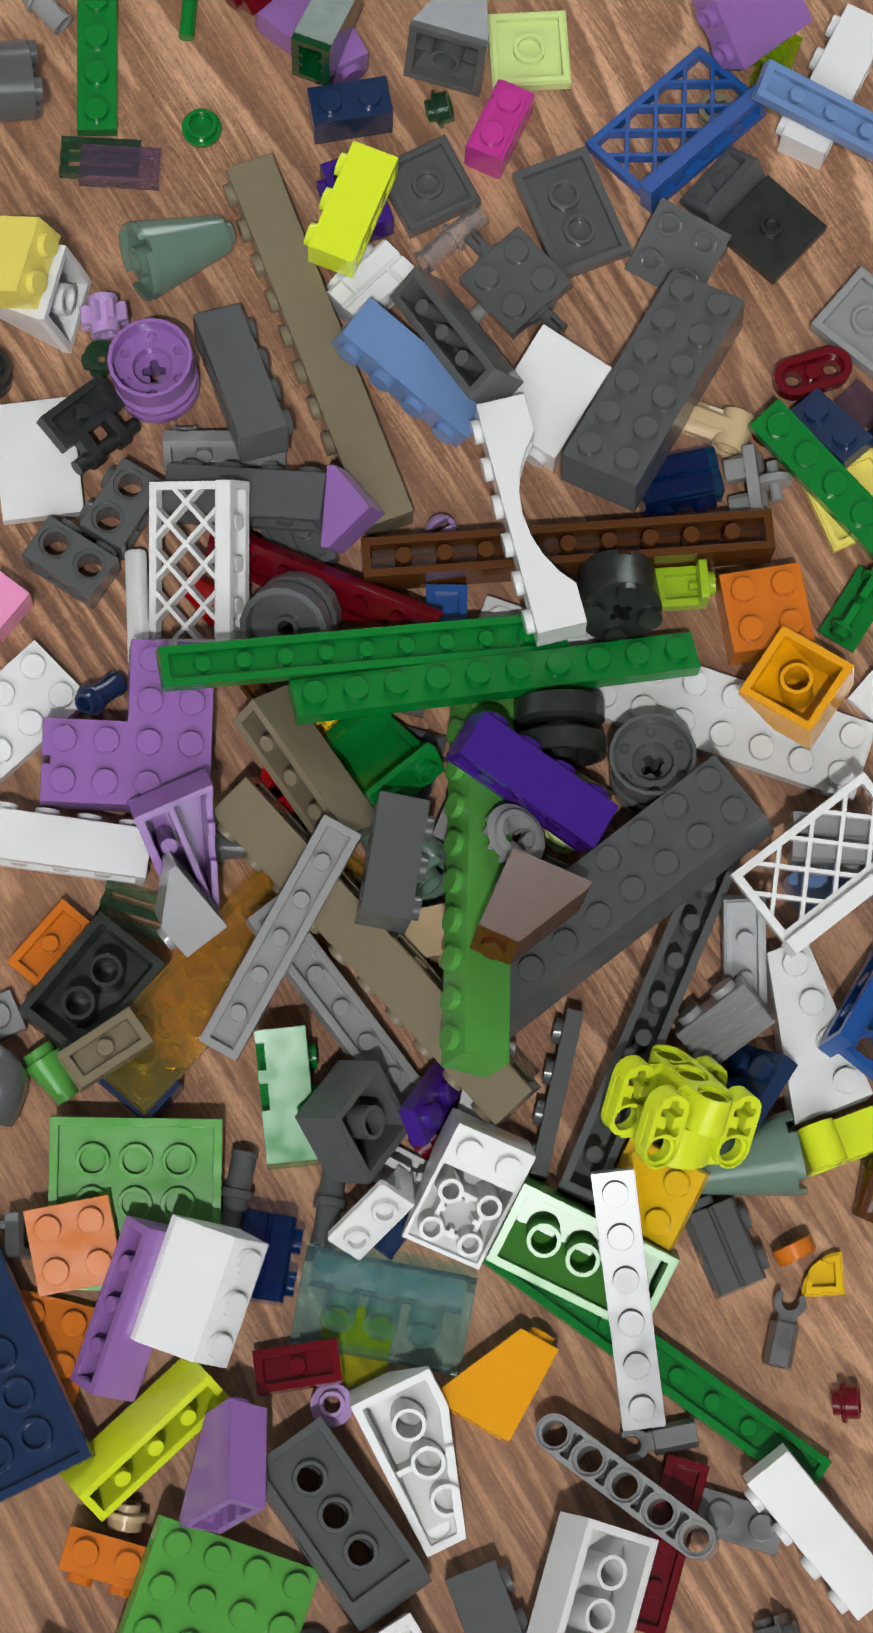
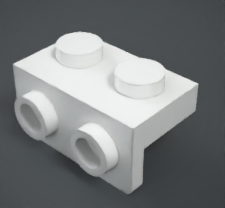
[328,1166,415,1261]

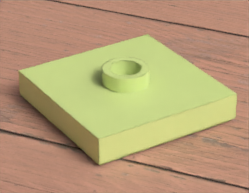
[488,10,571,91]

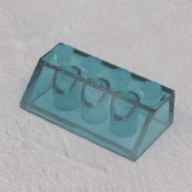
[290,1245,478,1376]

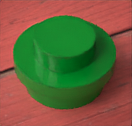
[182,108,222,148]

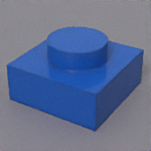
[426,584,467,622]

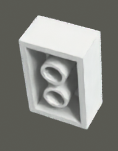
[527,1511,659,1633]

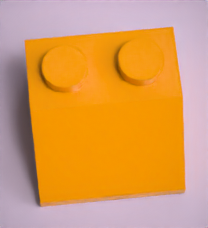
[739,626,855,750]

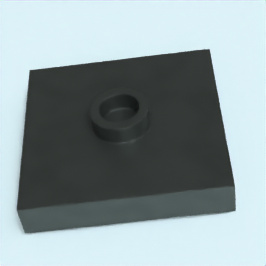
[717,175,827,285]

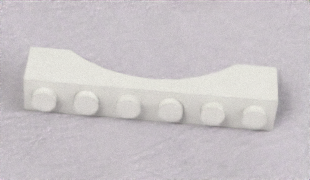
[470,394,587,646]

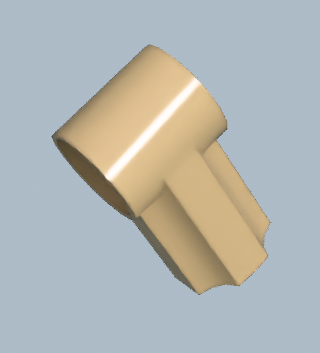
[680,401,756,458]

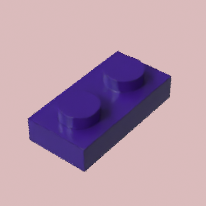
[398,1063,460,1147]

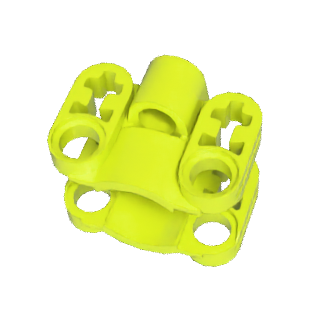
[601,1044,762,1170]

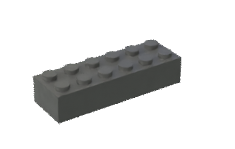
[561,270,745,512]

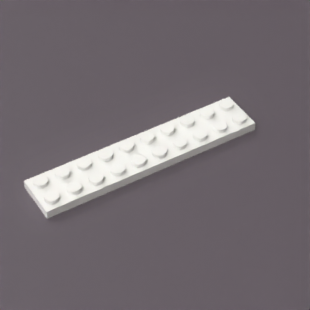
[479,595,873,804]

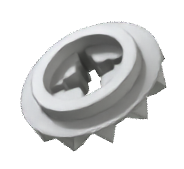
[482,804,545,863]

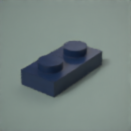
[791,388,873,469]

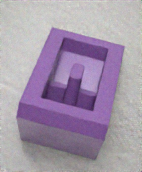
[321,465,385,553]

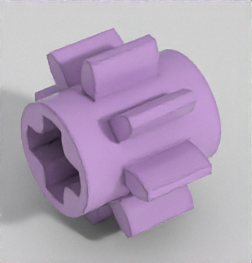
[79,292,129,341]

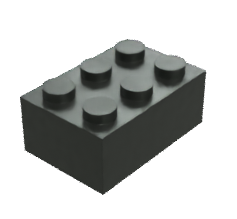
[18,911,168,1050]

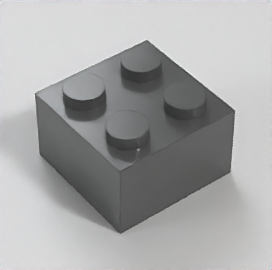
[295,1060,407,1184]

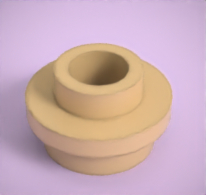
[107,1499,148,1533]

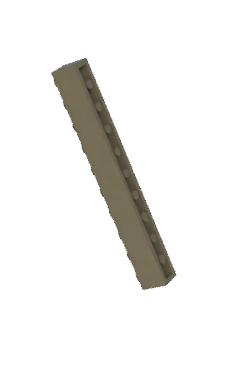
[222,153,414,537]
[213,777,541,1125]

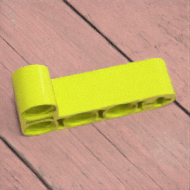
[797,1105,873,1177]

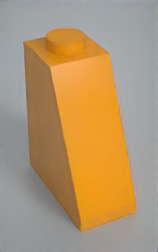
[440,1327,559,1444]

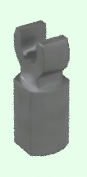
[762,1291,806,1370]
[620,1418,699,1462]

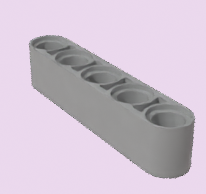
[535,1413,719,1562]

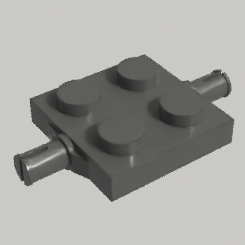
[459,226,573,339]

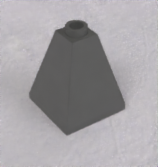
[403,0,489,97]

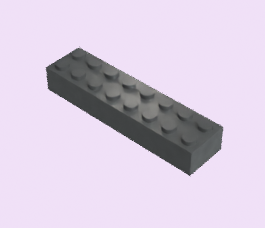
[510,754,774,1038]

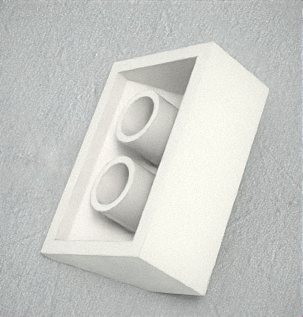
[130,1214,269,1368]

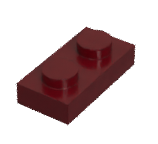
[252,1338,345,1396]

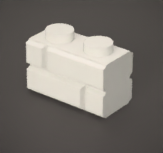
[327,239,415,323]

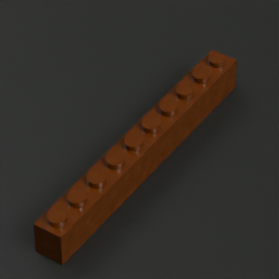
[361,509,776,590]

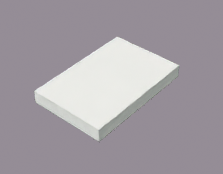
[0,397,84,525]

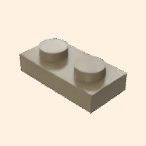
[57,1007,153,1092]

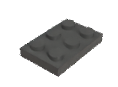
[512,146,632,279]

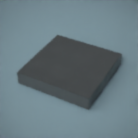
[388,134,481,239]

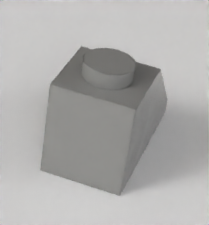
[155,851,227,958]

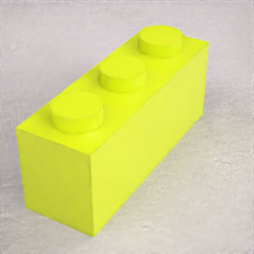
[303,140,399,278]

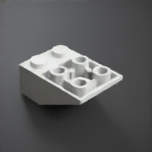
[401,1108,536,1270]

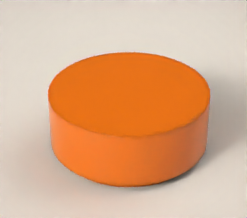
[772,1233,816,1267]

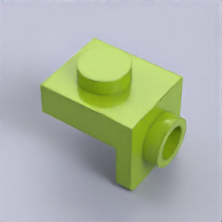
[655,559,716,612]

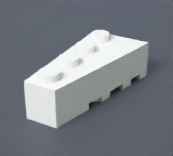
[766,945,873,1132]

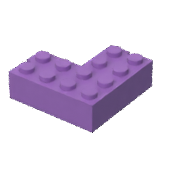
[39,639,214,812]

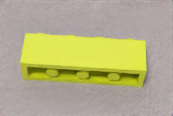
[60,1358,230,1522]

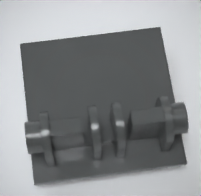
[624,197,732,289]

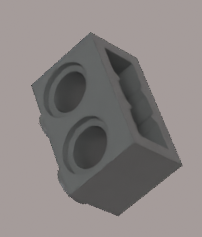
[78,457,165,561]
[22,515,121,610]

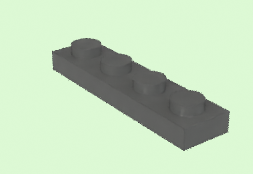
[529,1008,584,1182]

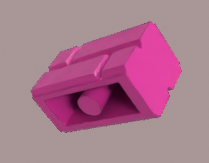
[464,79,535,179]

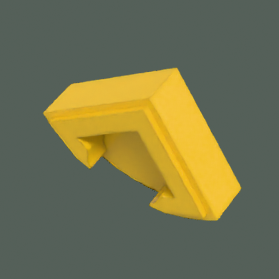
[800,1252,845,1297]

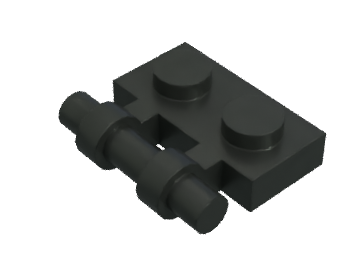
[36,373,141,475]

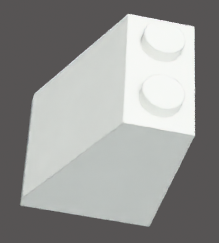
[512,324,612,472]

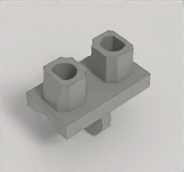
[723,443,793,511]

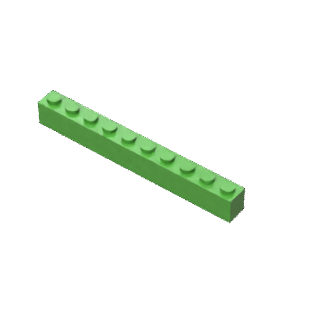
[439,698,514,1078]

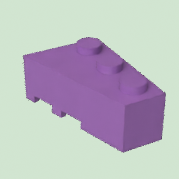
[127,768,220,910]

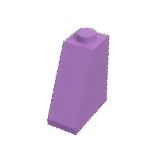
[255,0,368,84]
[179,1397,267,1535]

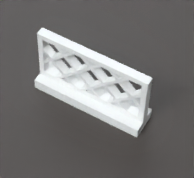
[149,480,250,646]
[730,772,873,958]

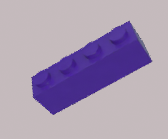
[445,711,619,852]

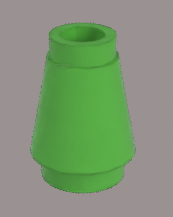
[22,1040,80,1106]

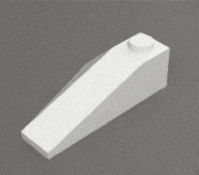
[349,1366,466,1557]

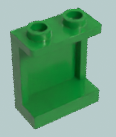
[322,714,445,808]

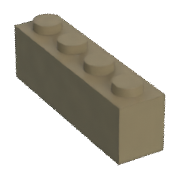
[232,685,373,841]

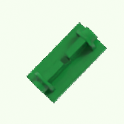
[818,566,873,653]

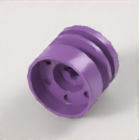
[107,318,201,424]

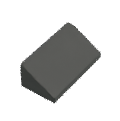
[679,146,765,227]

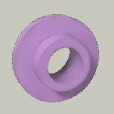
[310,1384,353,1427]

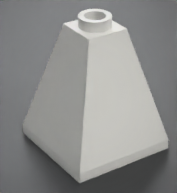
[0,245,92,354]

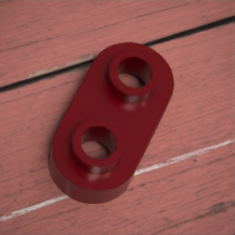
[772,346,852,401]

